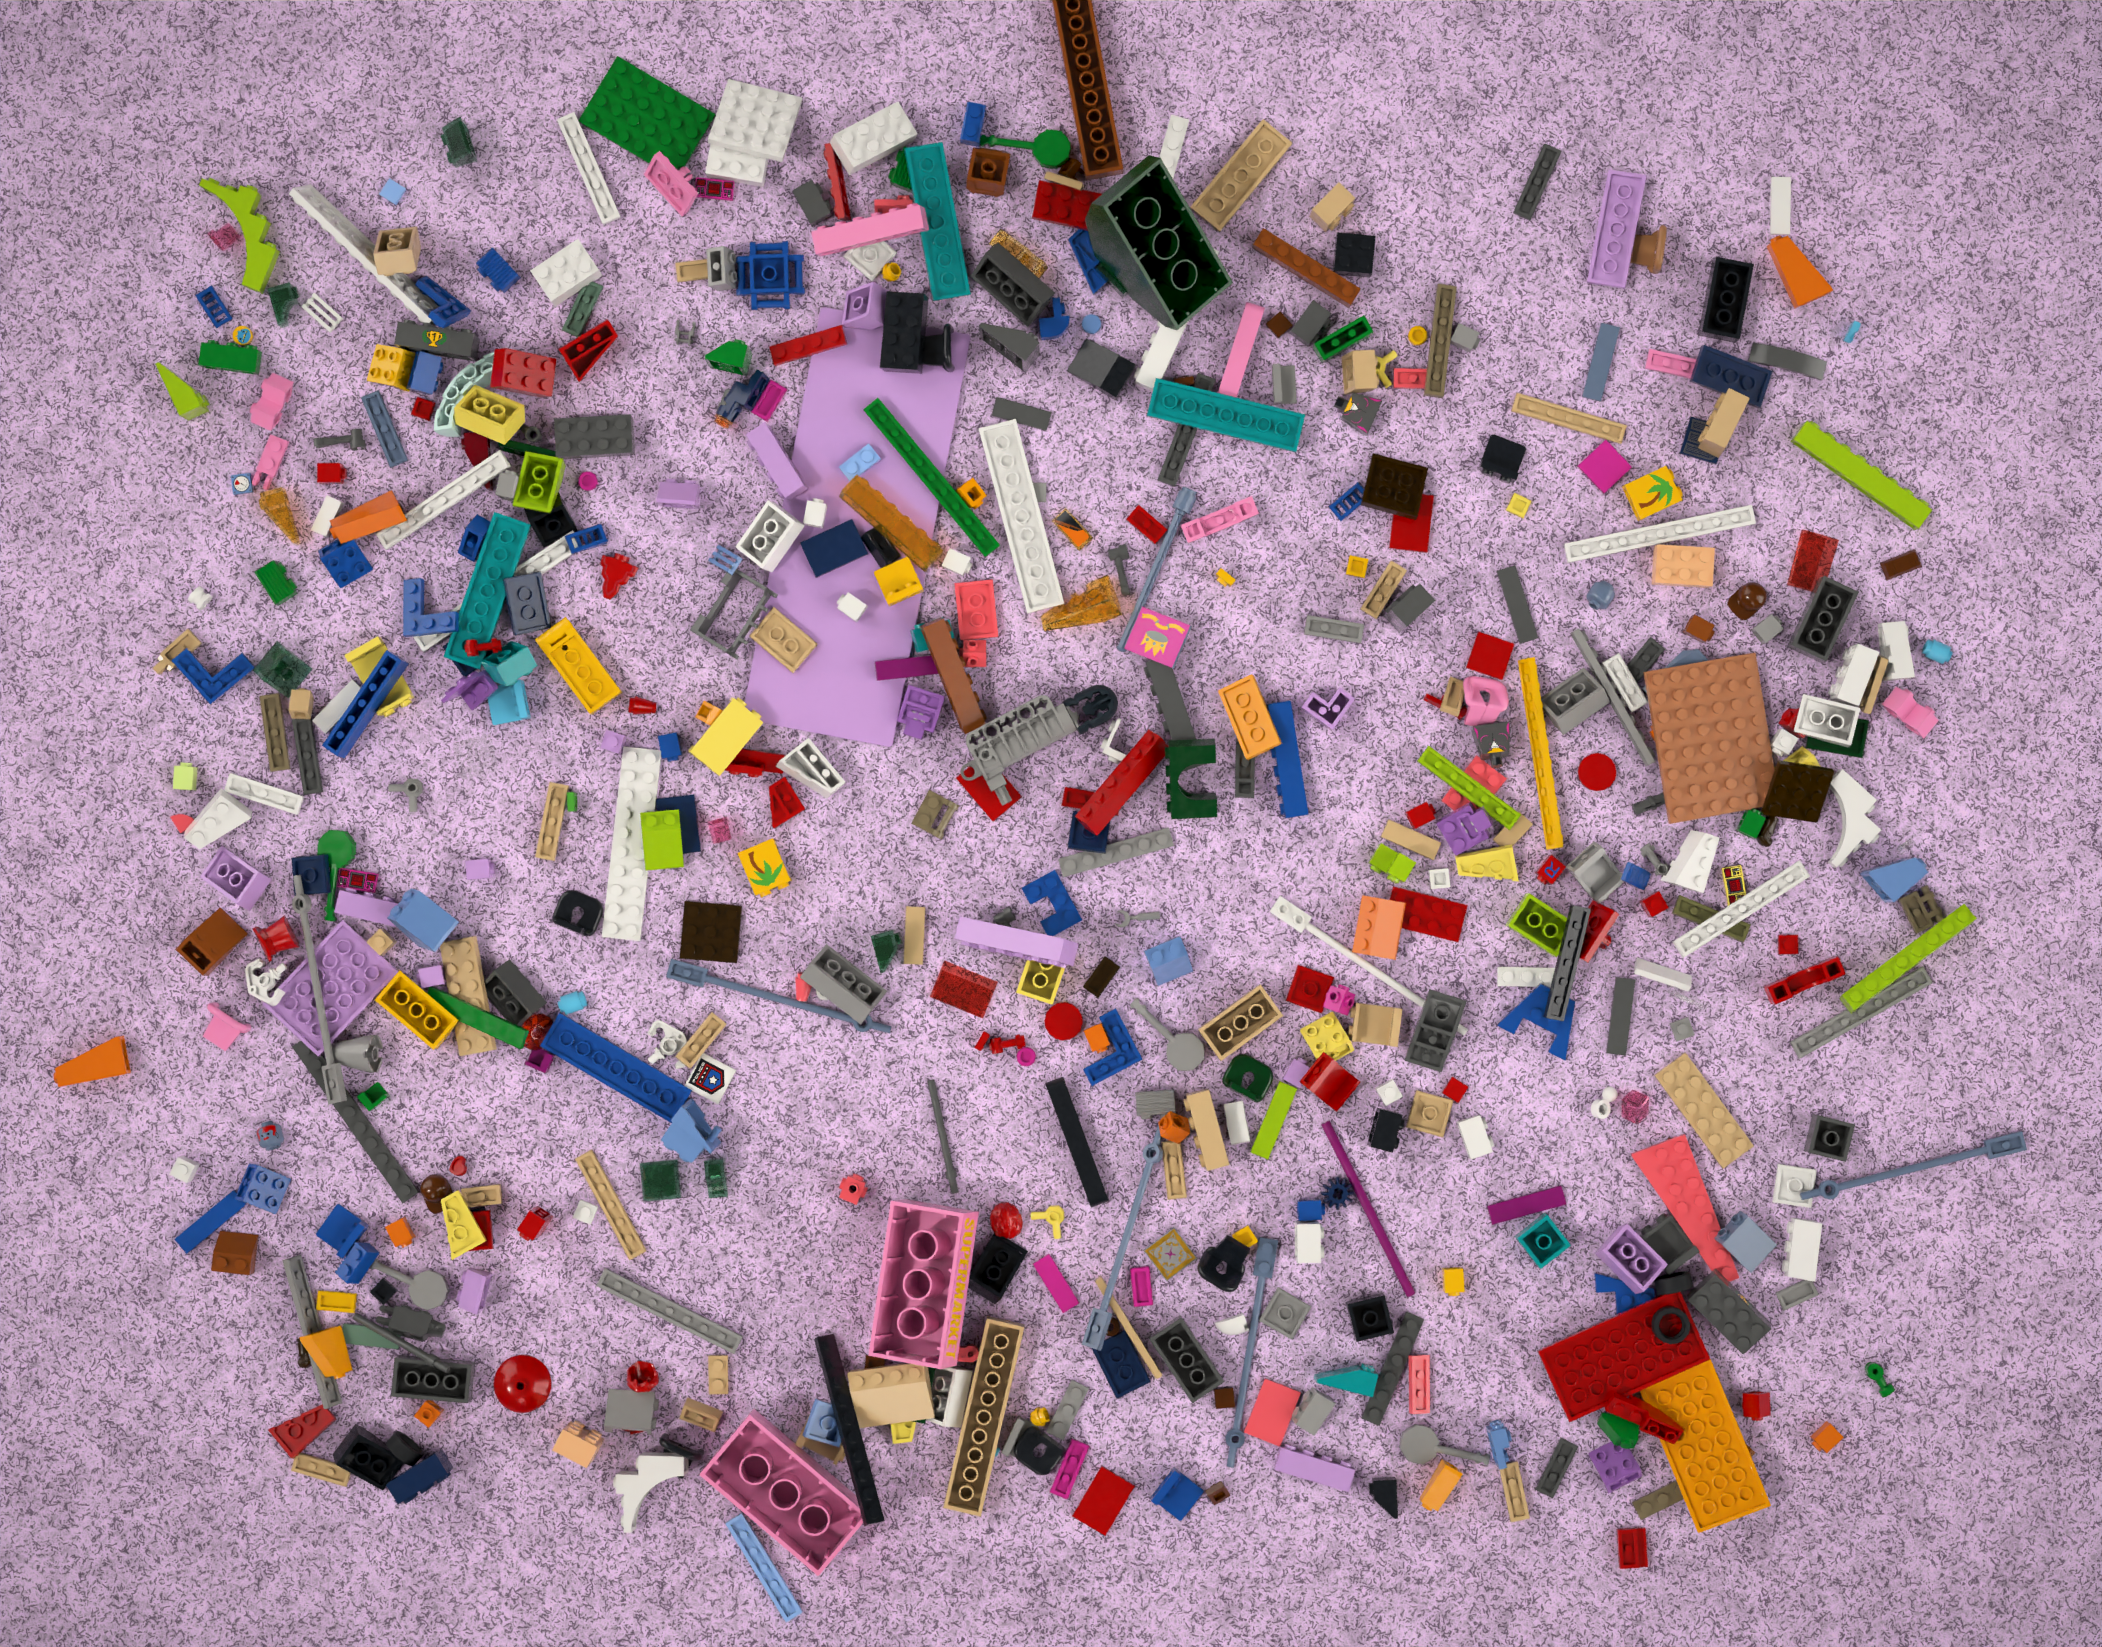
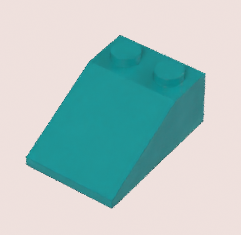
[1314,1363,1378,1397]

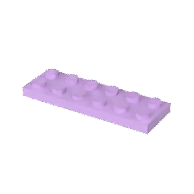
[1587,170,1647,289]

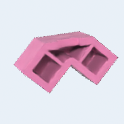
[250,373,294,431]
[1882,687,1938,738]

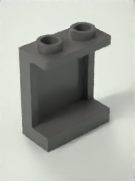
[1639,1213,1700,1275]

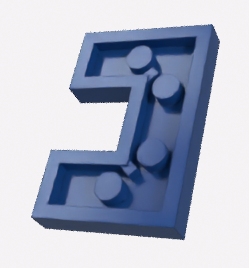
[1022,870,1082,936]

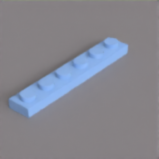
[725,1512,803,1622]

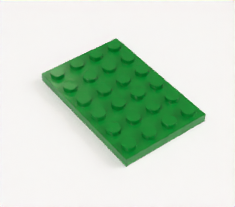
[578,56,716,170]

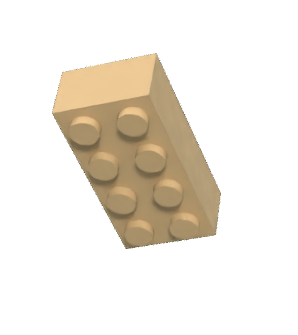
[1198,984,1283,1061]
[1183,1088,1229,1171]

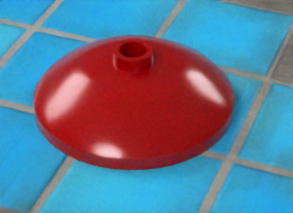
[494,1355,551,1413]

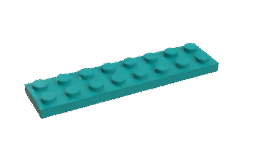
[904,142,971,301]
[1147,378,1305,453]
[443,512,531,670]

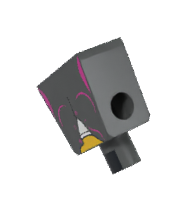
[1334,393,1382,436]
[1472,721,1510,768]

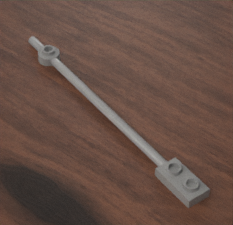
[292,875,347,1105]

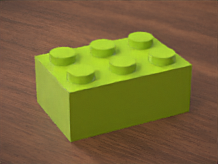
[1505,893,1567,957]

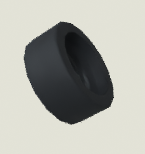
[1654,1271,1693,1295]
[1651,1306,1690,1344]
[386,1431,424,1467]

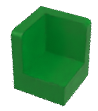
[357,1082,390,1112]

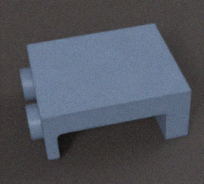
[1715,1211,1777,1273]

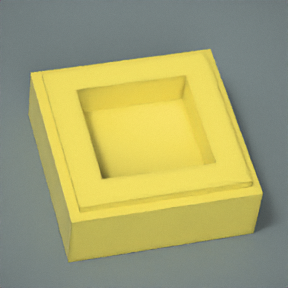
[1506,493,1532,519]

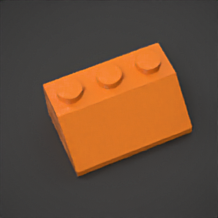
[1352,895,1406,960]

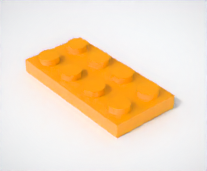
[1218,674,1282,760]

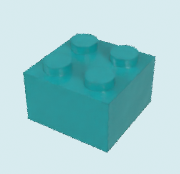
[480,641,538,686]
[1514,1213,1571,1269]

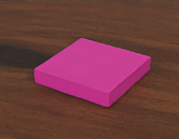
[1577,440,1632,494]

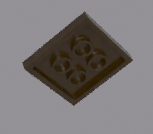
[1361,453,1428,520]
[1761,760,1834,823]
[680,901,742,963]

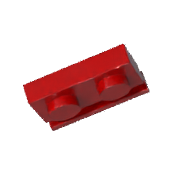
[1616,1527,1648,1569]

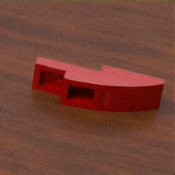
[1605,1392,1684,1444]

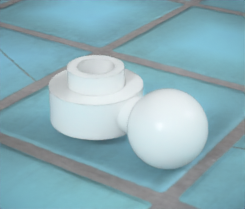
[1591,1087,1618,1119]

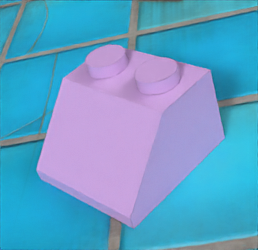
[842,281,888,330]
[657,479,700,509]
[456,1267,492,1314]

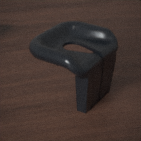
[923,323,955,372]
[552,890,603,936]
[1197,1235,1250,1292]
[1014,1426,1066,1475]
[659,1433,704,1479]

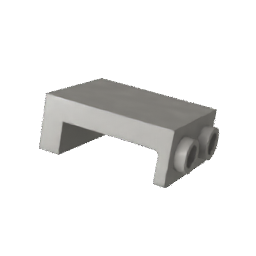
[1566,841,1624,903]
[604,1389,659,1435]

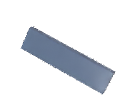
[1582,323,1620,402]
[361,390,409,468]

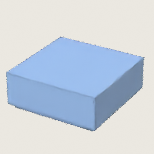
[379,178,406,205]

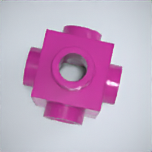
[1323,984,1356,1016]

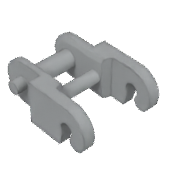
[675,320,696,346]

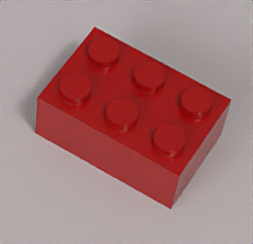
[490,348,556,398]

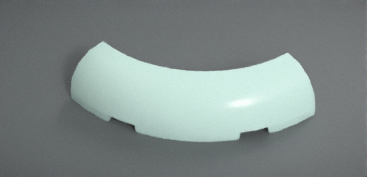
[434,352,494,437]

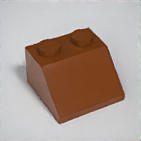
[211,1231,259,1275]

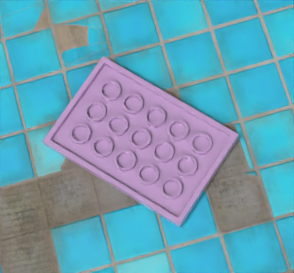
[262,920,399,1057]

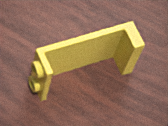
[344,636,414,717]
[688,697,763,776]

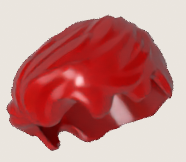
[990,1202,1023,1239]
[626,1361,659,1392]

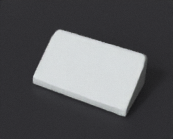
[311,495,344,538]

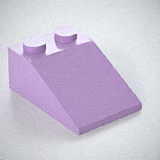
[200,846,272,911]

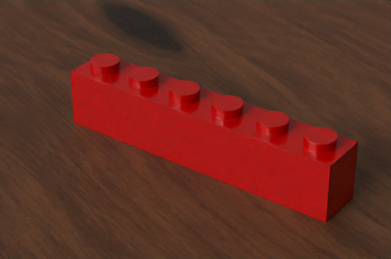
[1075,730,1168,836]

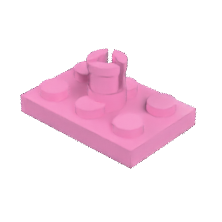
[644,151,698,216]

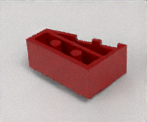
[558,319,618,382]

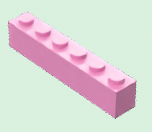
[811,203,929,256]

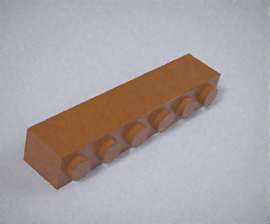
[1252,228,1361,308]
[920,617,987,734]

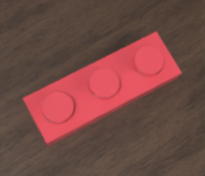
[1409,1354,1430,1414]

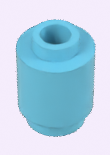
[1922,639,1953,664]
[558,991,588,1015]

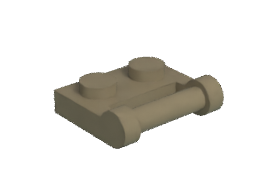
[911,790,959,840]

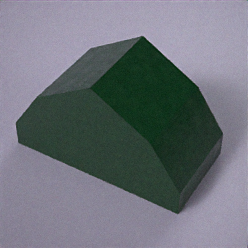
[1085,155,1233,330]

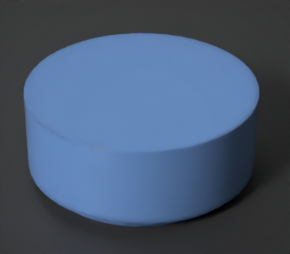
[1082,314,1101,334]

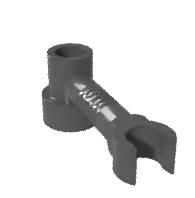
[519,424,542,443]
[313,429,366,451]
[1108,544,1131,596]
[993,906,1019,958]

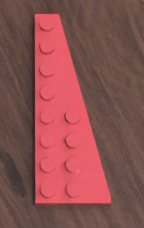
[1631,1134,1739,1282]

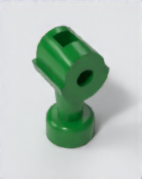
[1865,1362,1895,1398]

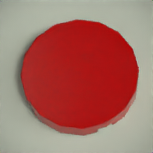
[1577,753,1617,791]
[1044,1002,1083,1041]

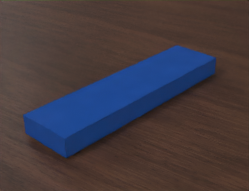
[174,1190,247,1254]

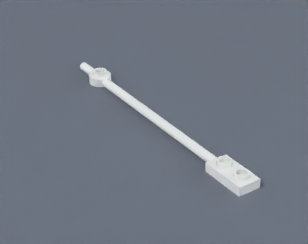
[1269,896,1468,1036]

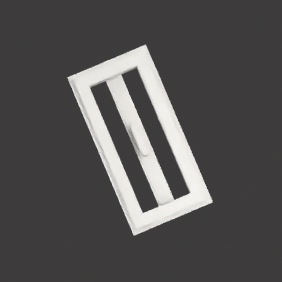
[301,293,343,333]

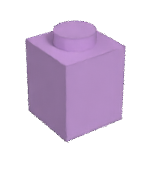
[600,730,627,755]
[465,859,495,880]
[416,965,447,988]
[1282,1057,1310,1088]

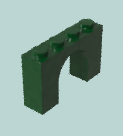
[1165,738,1217,819]

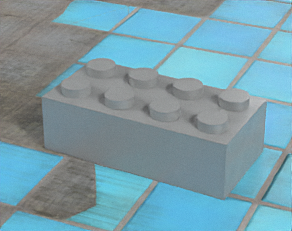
[800,944,887,1024]

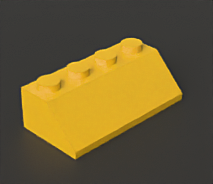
[375,970,459,1050]

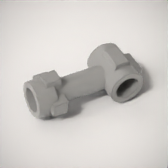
[1640,843,1669,876]

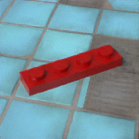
[824,143,851,221]
[769,325,848,366]

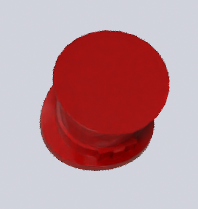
[252,915,300,962]

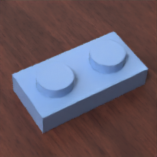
[839,444,881,482]

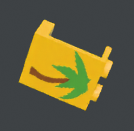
[1622,466,1683,521]
[737,838,792,898]

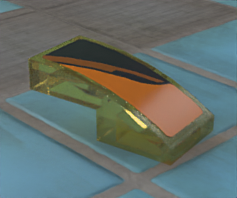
[1052,508,1093,551]

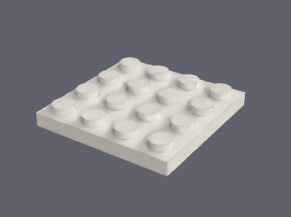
[708,79,802,162]

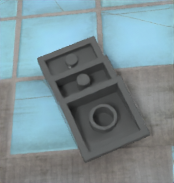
[1405,989,1467,1072]

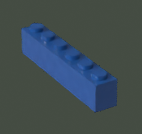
[322,650,409,758]
[1267,701,1309,819]

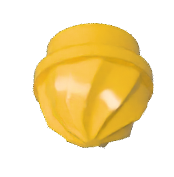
[881,262,901,282]
[1030,1407,1049,1426]

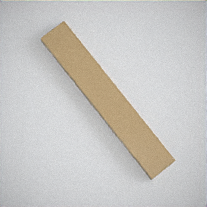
[1511,393,1627,444]
[575,1150,647,1260]
[1095,1276,1163,1379]

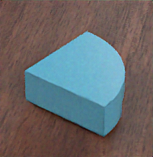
[1843,321,1861,343]

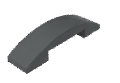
[1748,343,1827,380]
[1235,736,1255,799]

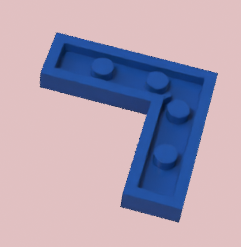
[415,276,472,328]
[403,578,459,637]
[171,648,255,704]
[1083,1008,1142,1086]

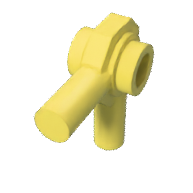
[1376,350,1398,388]
[1031,1205,1065,1239]

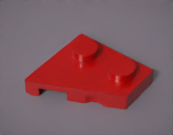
[769,777,805,829]

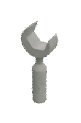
[1114,910,1160,927]

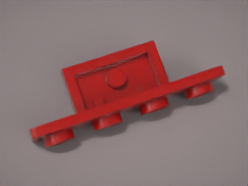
[725,748,786,778]

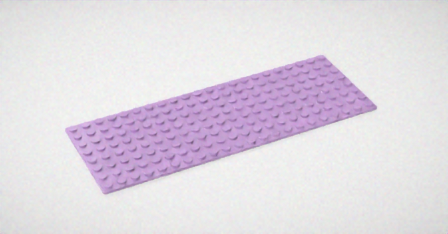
[745,307,971,747]

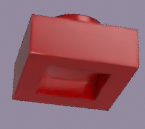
[1778,935,1798,954]

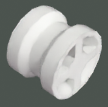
[188,586,212,611]

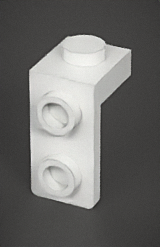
[1100,718,1126,764]

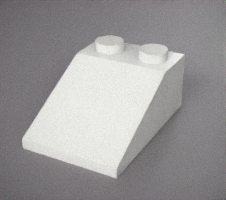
[1793,694,1860,747]

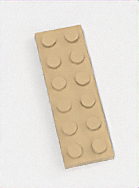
[1190,119,1292,233]
[440,936,497,1056]
[1654,1053,1754,1169]

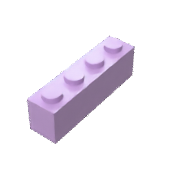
[746,422,808,501]
[334,887,399,927]
[1274,1443,1355,1492]

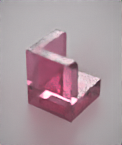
[207,223,241,252]
[708,817,732,844]
[1622,1089,1649,1124]

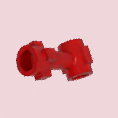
[465,638,502,657]
[989,1034,1026,1054]

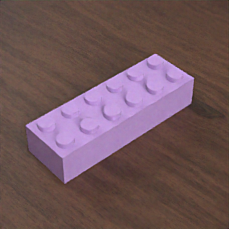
[955,916,1079,968]

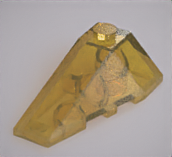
[1041,575,1122,631]

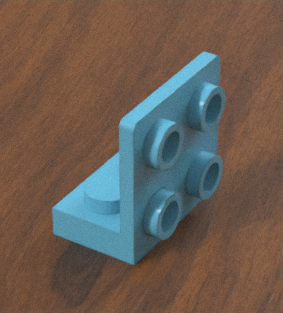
[488,679,531,725]

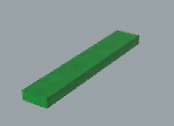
[428,986,529,1049]

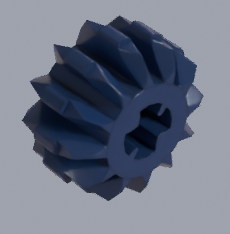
[1321,1177,1354,1210]

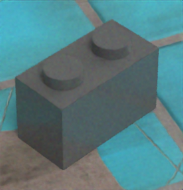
[792,180,833,227]
[1289,300,1332,347]

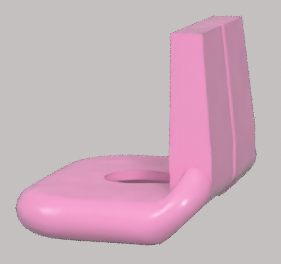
[1463,676,1509,726]
[203,1002,251,1051]

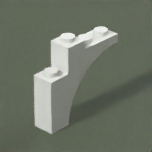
[1828,769,1881,868]
[613,1452,689,1533]

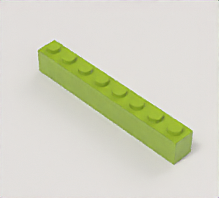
[1790,421,1932,530]
[1839,904,1977,1014]

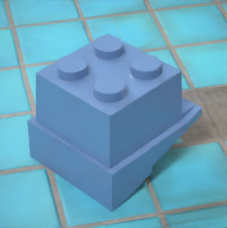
[661,1098,722,1163]

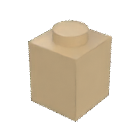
[288,688,314,720]
[367,928,397,956]

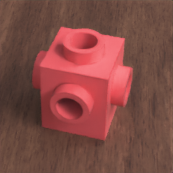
[959,640,987,667]
[839,1173,868,1205]

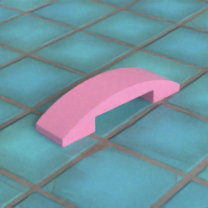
[1181,496,1259,543]

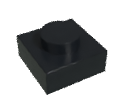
[370,1278,398,1305]

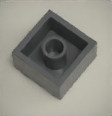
[1804,1114,1855,1162]

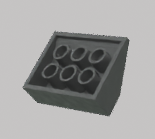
[979,323,1040,373]

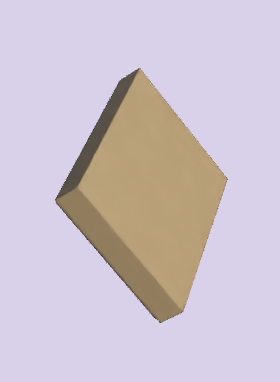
[749,607,818,673]

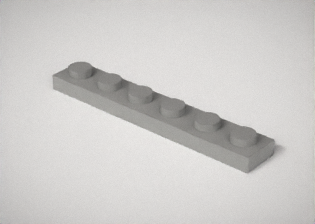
[1058,827,1174,877]

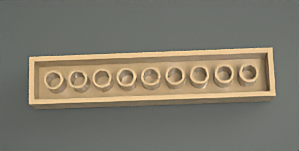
[943,1316,1025,1517]

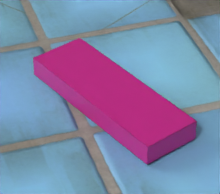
[1033,1254,1079,1313]
[1050,1438,1090,1499]

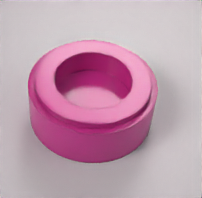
[578,471,598,491]
[1017,1047,1036,1066]

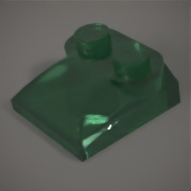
[639,1159,682,1202]

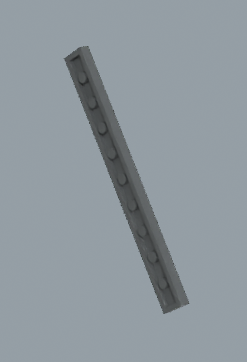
[292,1041,419,1203]

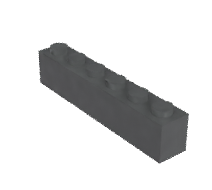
[1143,660,1204,772]

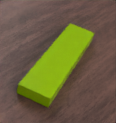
[1250,1081,1297,1160]

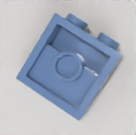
[803,1399,842,1447]
[1486,1420,1512,1470]

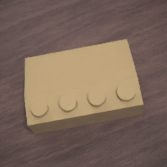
[847,1363,935,1428]

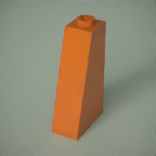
[1767,235,1833,309]
[329,490,407,544]
[54,1036,131,1087]

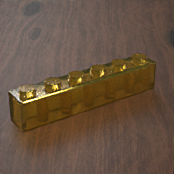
[839,475,943,572]

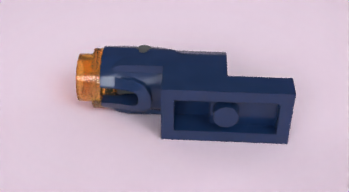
[714,370,770,429]

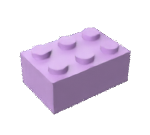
[1595,1223,1668,1294]

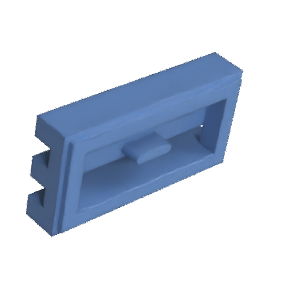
[708,545,742,575]

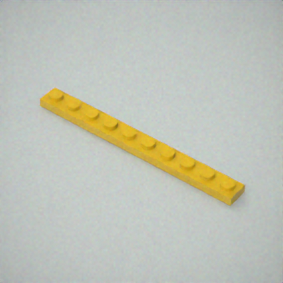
[1518,657,1563,850]

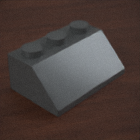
[485,959,547,1027]

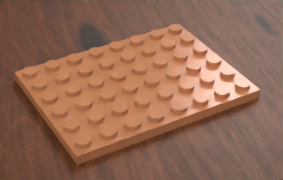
[1644,653,1775,824]

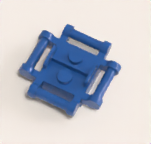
[736,241,805,310]

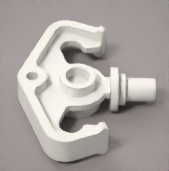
[245,959,287,1006]
[647,1020,687,1069]

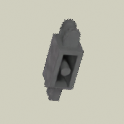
[376,1305,446,1342]

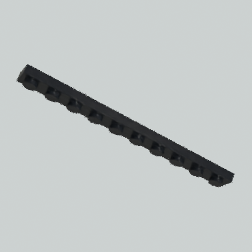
[814,1334,885,1527]

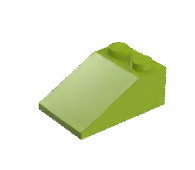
[155,362,210,421]
[513,451,566,513]
[640,809,684,871]

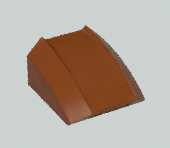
[966,147,1011,197]

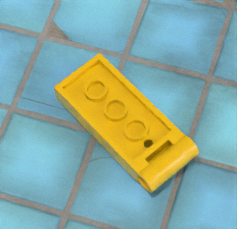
[535,617,622,715]

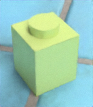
[173,762,198,790]

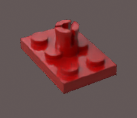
[1579,900,1619,963]

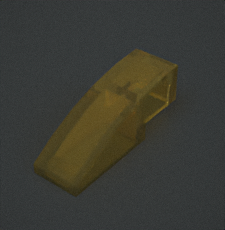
[989,229,1048,279]

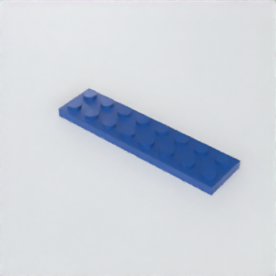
[540,1013,692,1123]

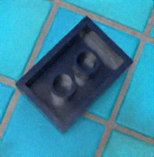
[386,1448,454,1504]

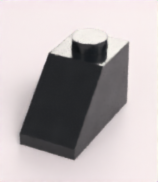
[1368,1477,1398,1519]

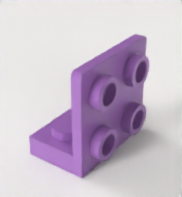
[441,670,498,710]
[1588,1441,1642,1494]

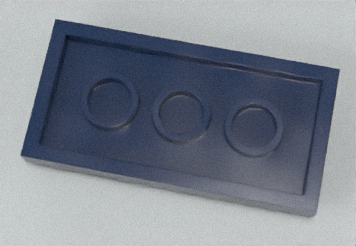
[1689,345,1773,408]

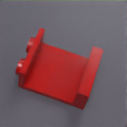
[1299,1052,1360,1112]

